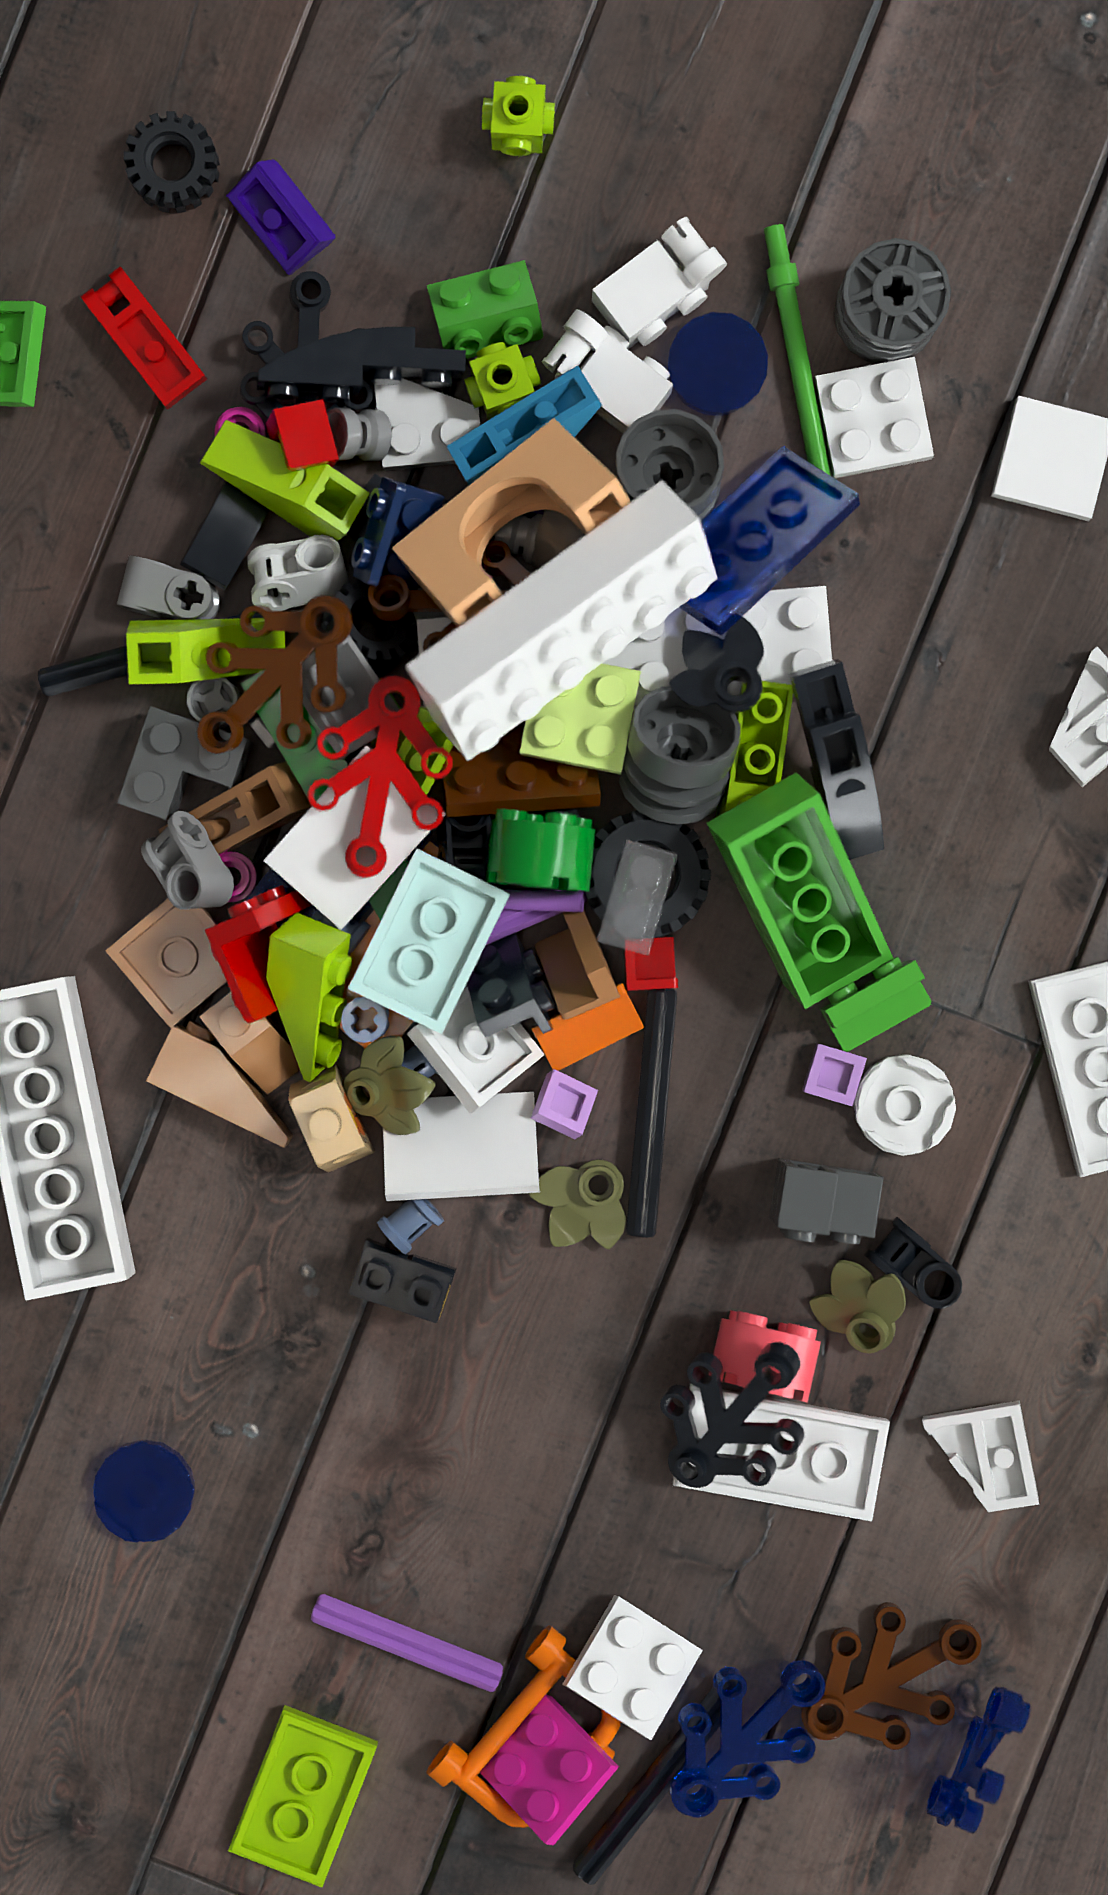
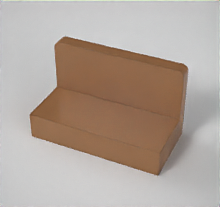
[535,910,620,1020]

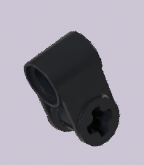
[437,805,495,886]
[864,1217,962,1309]

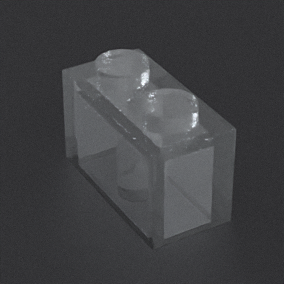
[597,840,677,955]

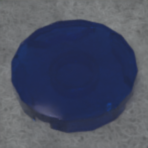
[667,312,768,416]
[93,1440,196,1543]

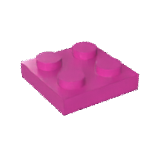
[480,1695,619,1845]

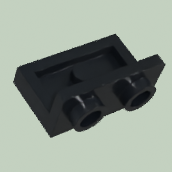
[467,933,555,1038]

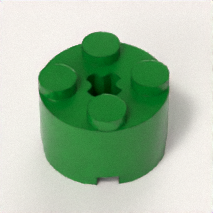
[486,809,595,892]

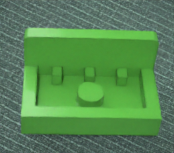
[427,260,544,358]
[0,301,46,407]
[819,956,931,1052]

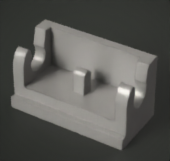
[302,635,399,760]

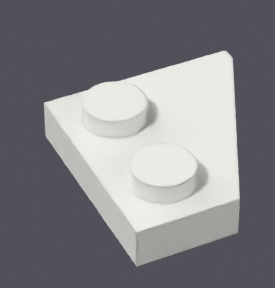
[374,378,480,471]
[1049,647,1108,787]
[922,1401,1039,1512]

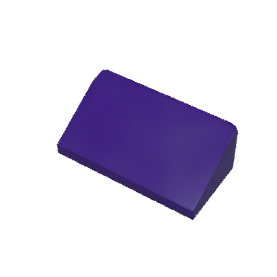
[226,159,336,275]

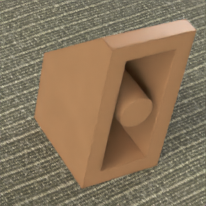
[199,992,300,1095]

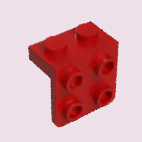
[205,884,312,1023]

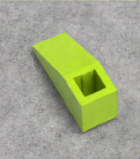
[200,420,370,541]
[126,618,285,684]
[716,681,793,817]
[266,913,352,1082]

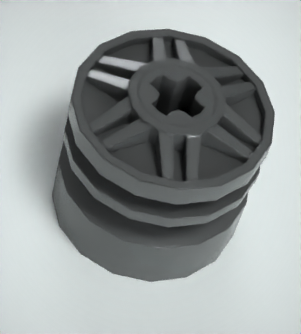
[833,238,951,364]
[614,409,724,528]
[619,686,741,824]

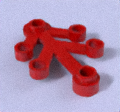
[308,676,453,878]

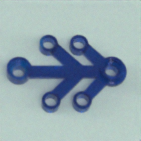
[670,1660,825,1818]
[927,1687,1031,1834]

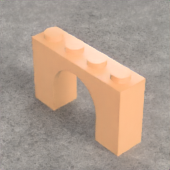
[392,418,631,628]

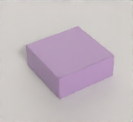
[802,1043,867,1106]
[531,1069,598,1139]

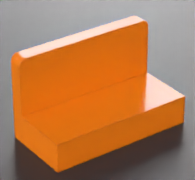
[531,982,645,1071]

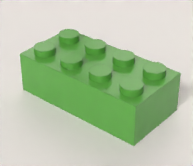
[706,772,894,1009]

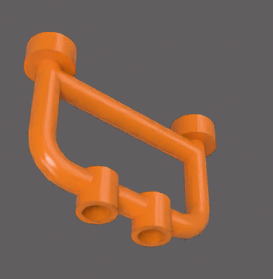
[426,1625,621,1828]

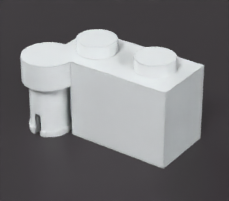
[592,217,727,349]
[542,309,673,433]

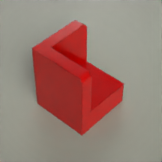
[265,399,339,471]
[623,937,678,991]

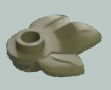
[343,1036,435,1135]
[529,1159,626,1250]
[809,1260,906,1353]

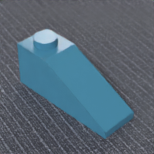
[446,365,602,485]

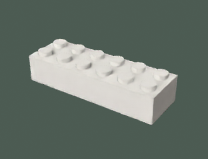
[406,481,718,761]
[0,976,136,1301]

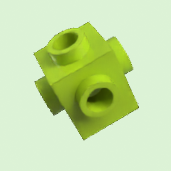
[482,76,555,156]
[464,342,541,420]

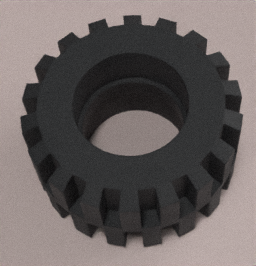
[585,810,711,938]

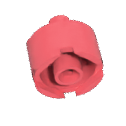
[709,1310,821,1402]

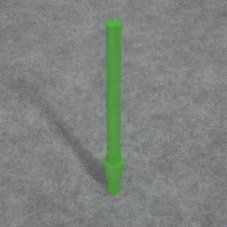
[764,224,840,528]

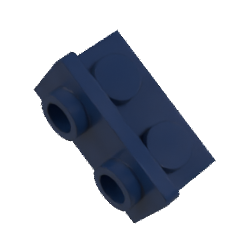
[352,477,445,590]

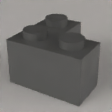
[117,706,254,820]
[769,1158,884,1244]

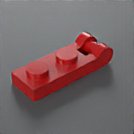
[80,266,207,410]

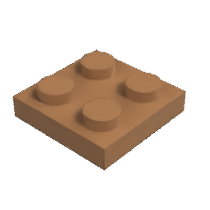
[105,898,227,1029]

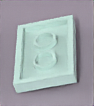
[348,848,510,1034]

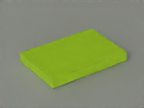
[228,1705,378,1888]

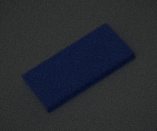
[679,446,860,636]

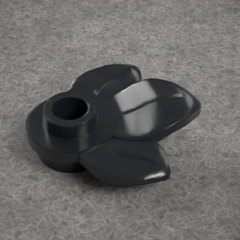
[669,617,764,713]

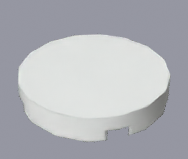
[854,1054,956,1156]

